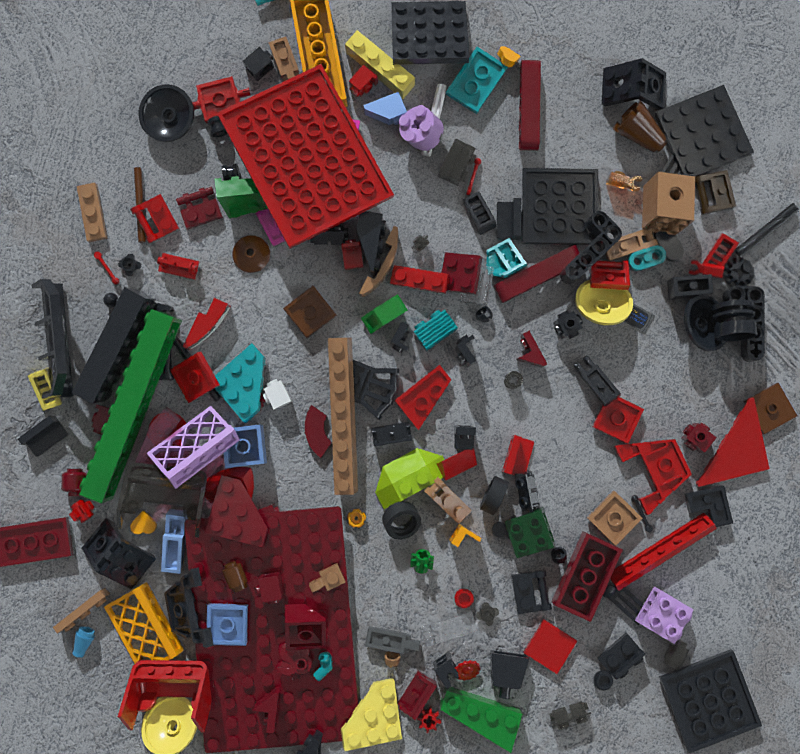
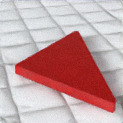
[696,397,770,487]

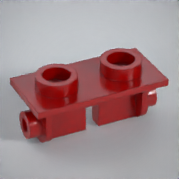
[157,253,200,280]

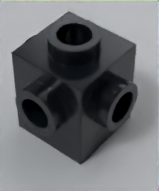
[553,311,583,339]

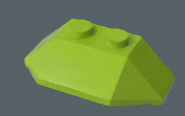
[375,448,445,509]

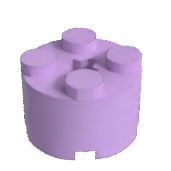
[399,105,444,151]

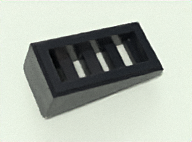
[462,191,497,235]

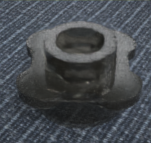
[411,235,430,252]
[476,602,499,626]

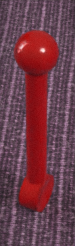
[466,158,481,196]
[94,251,119,285]

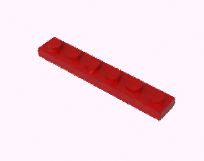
[610,513,717,591]

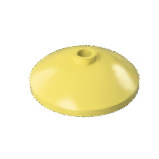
[575,280,633,325]
[141,697,197,754]

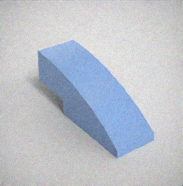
[161,509,189,574]

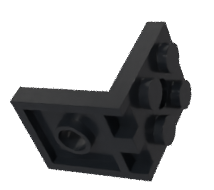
[601,58,666,110]
[81,518,156,589]

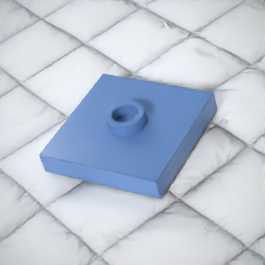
[207,603,248,646]

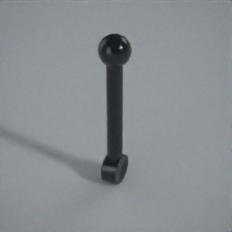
[631,495,653,532]

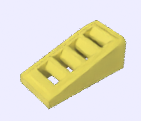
[28,367,62,411]

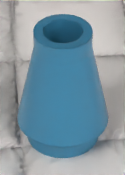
[72,626,95,658]

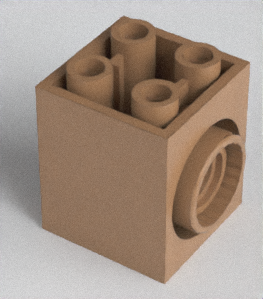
[642,172,695,235]

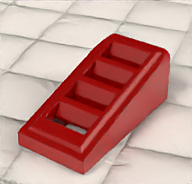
[702,233,739,266]

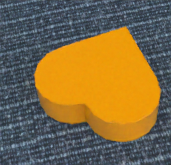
[497,46,521,67]
[130,511,157,534]

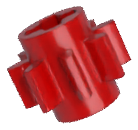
[69,499,95,523]
[417,706,441,733]

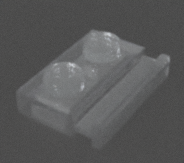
[459,265,494,305]

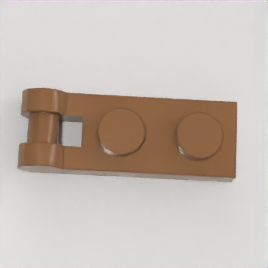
[605,229,658,261]
[424,477,472,524]

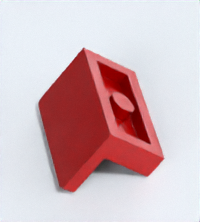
[502,435,534,476]

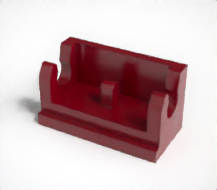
[397,670,437,720]

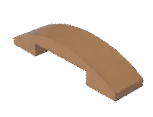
[359,226,398,297]

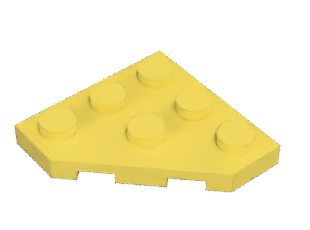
[341,678,402,751]

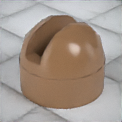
[385,651,400,668]

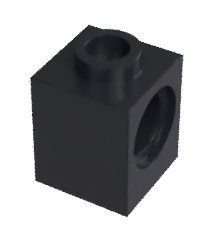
[243,47,274,82]

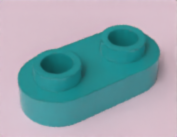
[628,246,666,271]

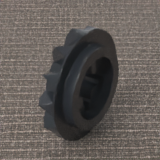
[724,257,755,286]

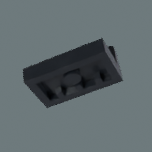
[597,633,645,680]

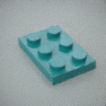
[446,47,508,115]

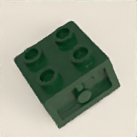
[505,507,555,558]

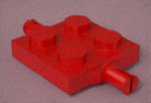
[193,76,251,124]

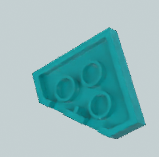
[215,343,266,424]

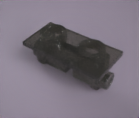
[549,701,591,730]

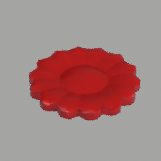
[455,660,481,681]

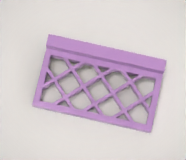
[147,406,240,489]

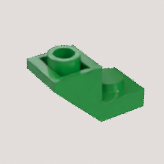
[361,294,408,334]

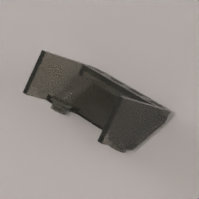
[116,463,207,538]

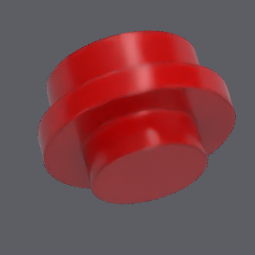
[454,588,474,608]

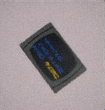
[623,303,655,334]

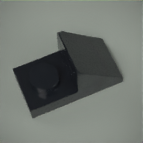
[454,425,476,450]

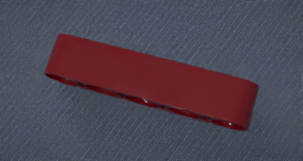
[519,60,541,151]
[493,245,584,303]

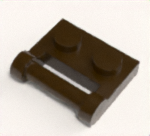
[695,170,736,215]

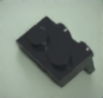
[455,334,476,368]

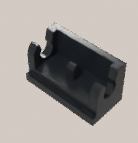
[371,422,412,447]
[433,651,459,689]

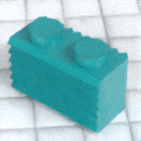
[413,310,458,352]

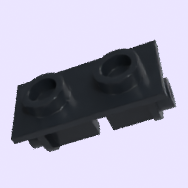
[310,225,349,245]
[515,471,540,512]

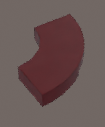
[304,405,332,458]

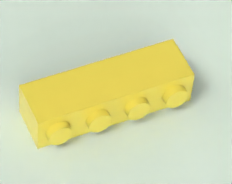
[345,30,415,99]

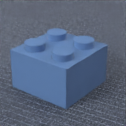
[221,425,267,468]

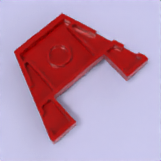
[614,439,692,515]

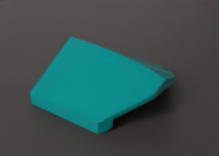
[486,238,527,278]

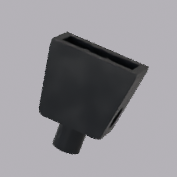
[490,650,529,699]

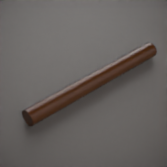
[134,167,146,243]

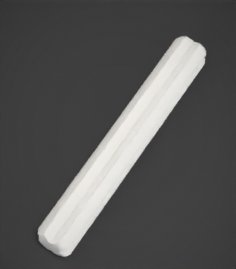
[421,84,447,157]

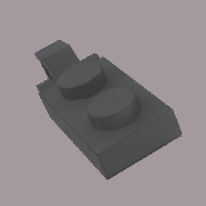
[365,626,420,654]

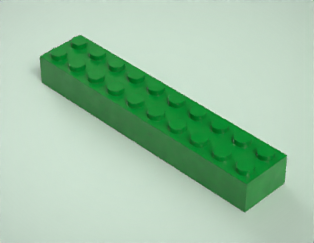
[79,309,182,504]

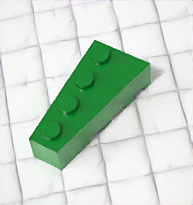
[214,176,268,219]
[440,687,523,753]

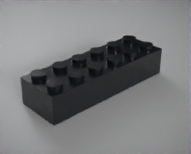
[72,287,156,404]

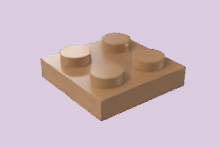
[587,491,642,546]

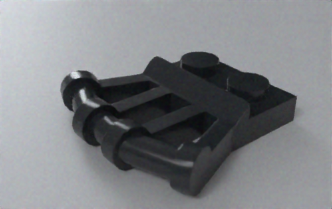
[353,360,400,420]

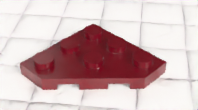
[205,475,269,548]

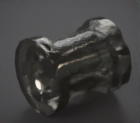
[504,371,523,389]

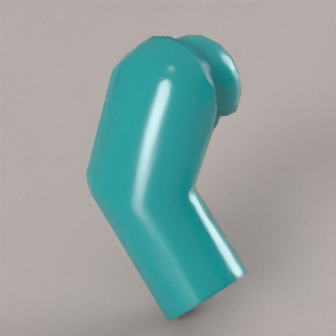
[313,652,333,681]

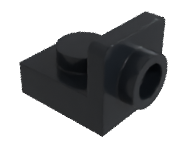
[390,322,410,353]

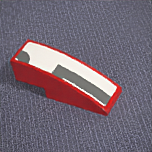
[183,298,231,350]

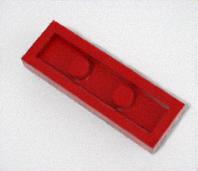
[390,265,450,294]

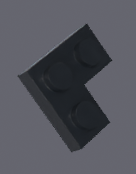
[685,485,734,527]

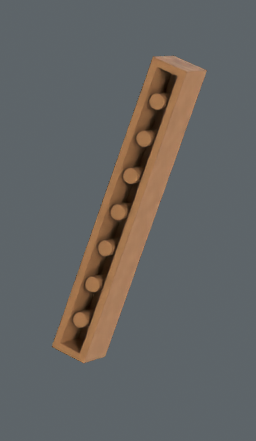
[328,338,358,495]

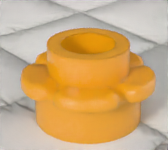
[347,509,366,528]

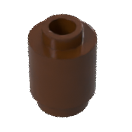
[222,561,248,593]

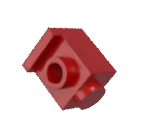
[349,64,378,97]

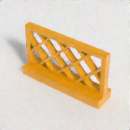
[104,582,184,664]

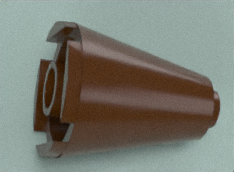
[613,100,666,152]

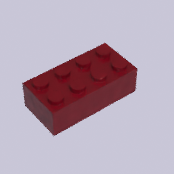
[551,531,623,622]

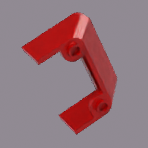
[117,660,212,733]

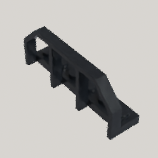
[31,279,73,399]

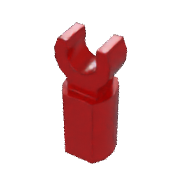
[689,259,724,279]

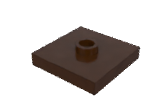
[283,285,337,339]
[743,383,797,434]

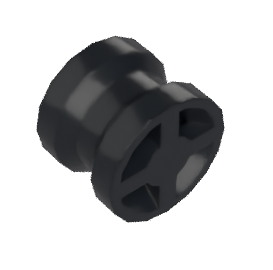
[208,116,227,137]
[222,163,241,181]

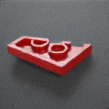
[395,365,452,430]

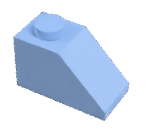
[363,92,407,125]

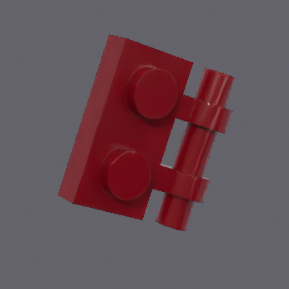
[176,187,223,230]

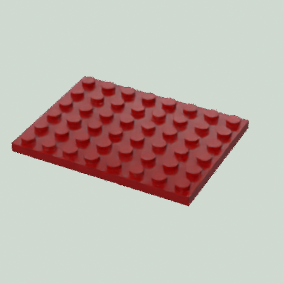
[217,64,394,249]

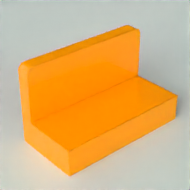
[449,524,482,547]

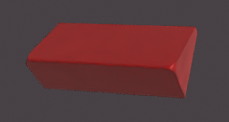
[437,449,477,481]

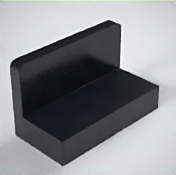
[496,198,521,240]
[18,416,68,457]

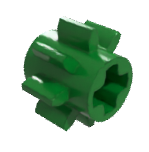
[410,549,434,574]

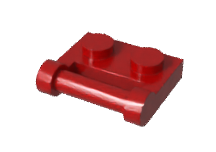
[130,194,180,244]
[589,260,630,290]

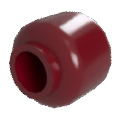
[61,469,87,496]

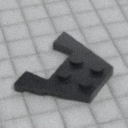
[164,567,214,648]

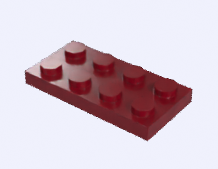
[0,517,73,567]

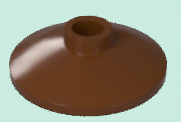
[232,235,270,273]

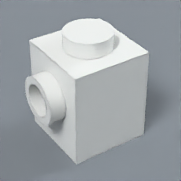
[263,379,293,410]

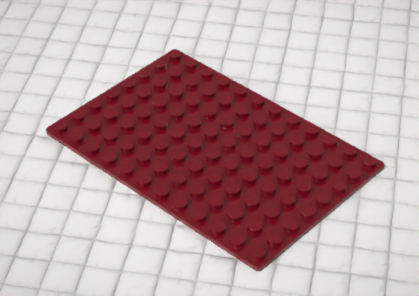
[184,506,358,753]

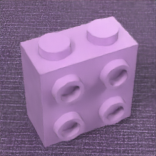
[635,587,693,644]

